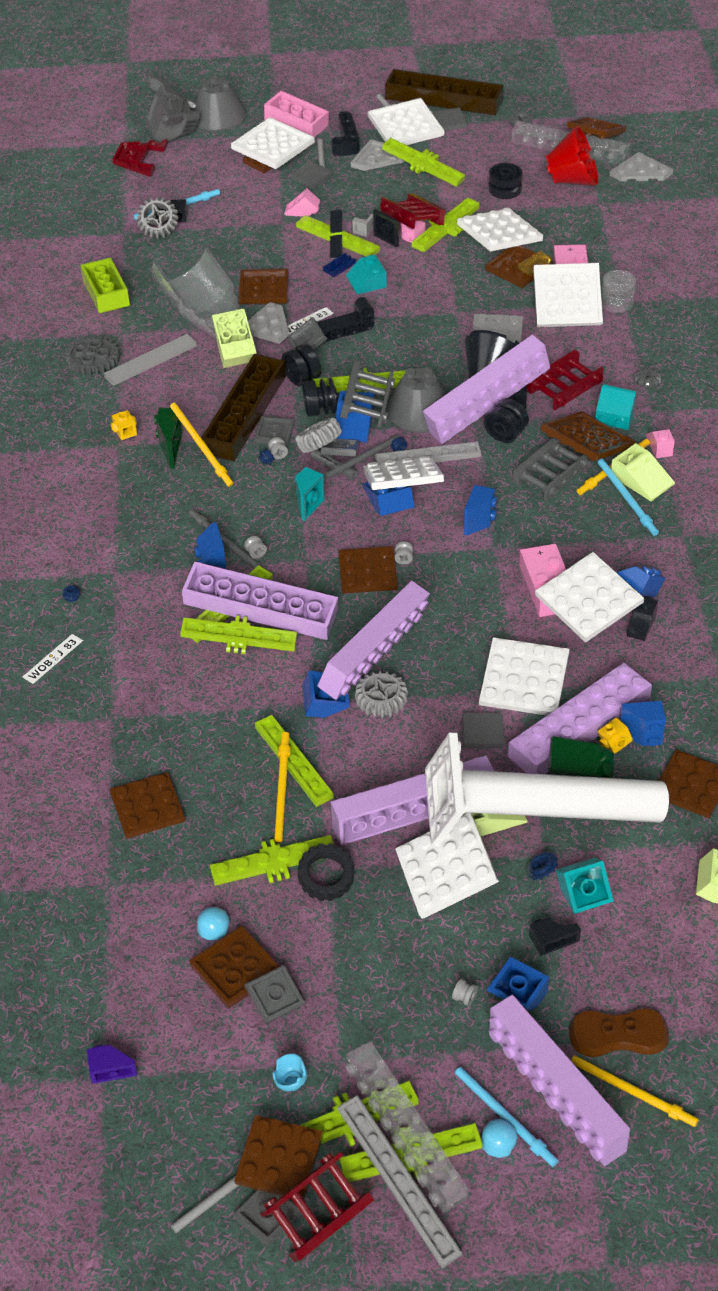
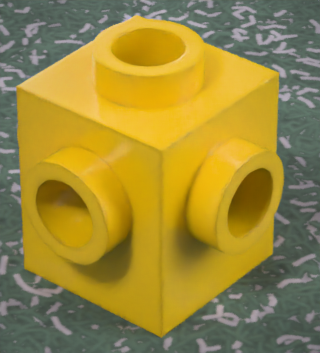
[111,410,137,440]
[597,718,633,754]

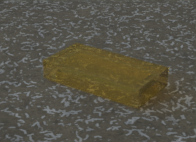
[518,251,552,276]

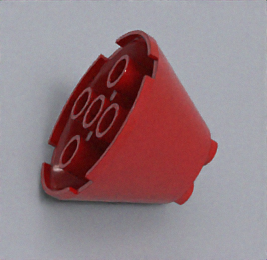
[545,126,598,186]

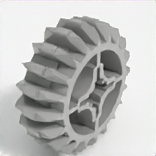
[136,197,179,239]
[295,418,342,453]
[355,671,408,719]

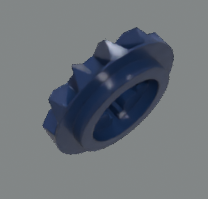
[526,852,559,880]

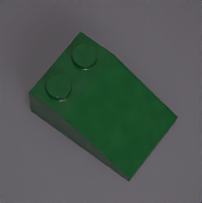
[154,407,183,469]
[548,736,614,778]

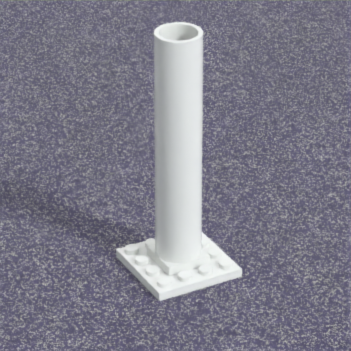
[425,733,669,846]

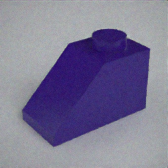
[87,1045,138,1084]

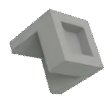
[352,214,373,237]

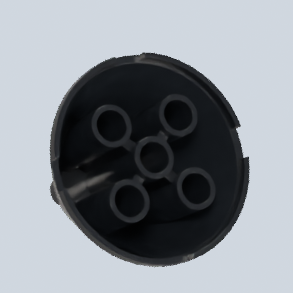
[465,330,520,378]

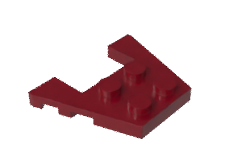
[112,139,168,177]

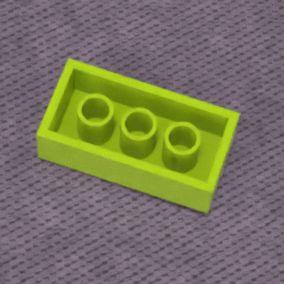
[80,258,130,313]

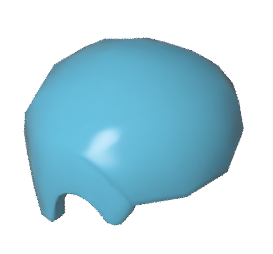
[197,907,230,940]
[272,1054,308,1091]
[481,1119,518,1158]

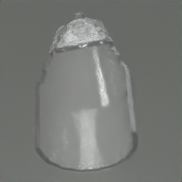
[152,248,240,341]

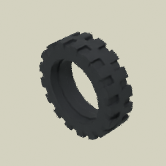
[298,843,354,901]

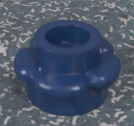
[391,437,407,452]
[259,449,274,465]
[62,585,81,602]

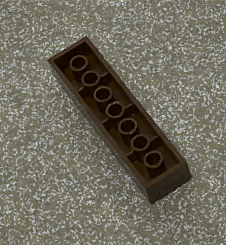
[385,69,504,115]
[201,354,286,461]

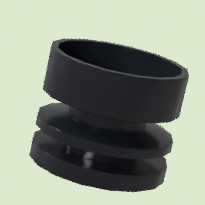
[302,377,338,417]

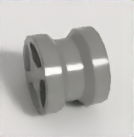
[268,437,288,459]
[244,536,267,559]
[395,541,413,564]
[452,979,478,1007]

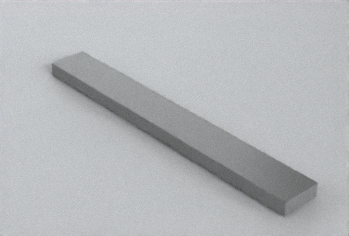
[337,1095,462,1268]

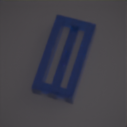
[323,253,356,278]

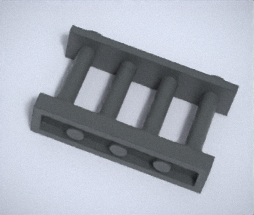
[340,360,395,428]
[513,438,591,501]

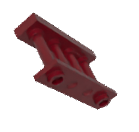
[380,193,445,229]
[527,350,604,410]
[260,1152,374,1262]

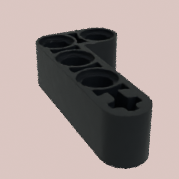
[332,111,360,156]
[317,297,374,343]

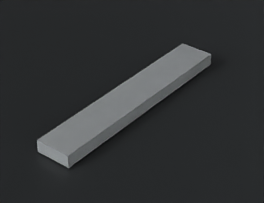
[104,334,197,386]
[375,441,481,464]

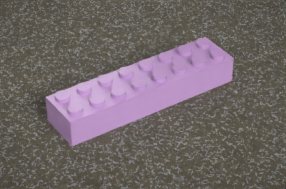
[423,334,550,444]
[182,562,338,640]
[318,581,430,700]
[508,663,652,774]
[331,756,494,845]
[489,995,630,1167]

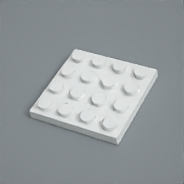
[368,98,444,145]
[231,117,315,169]
[457,208,543,251]
[533,263,603,327]
[363,456,444,490]
[535,552,644,643]
[479,638,569,716]
[395,813,499,919]

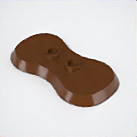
[569,1008,669,1057]

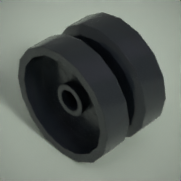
[489,163,522,199]
[281,343,321,386]
[484,398,529,443]

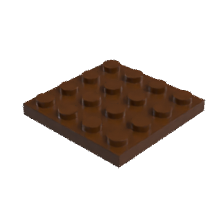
[540,411,636,461]

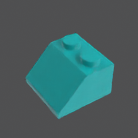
[346,255,387,295]
[595,384,637,430]
[295,467,325,521]
[556,858,614,914]

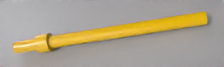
[170,402,234,487]
[577,439,650,495]
[274,732,291,842]
[571,1055,699,1127]

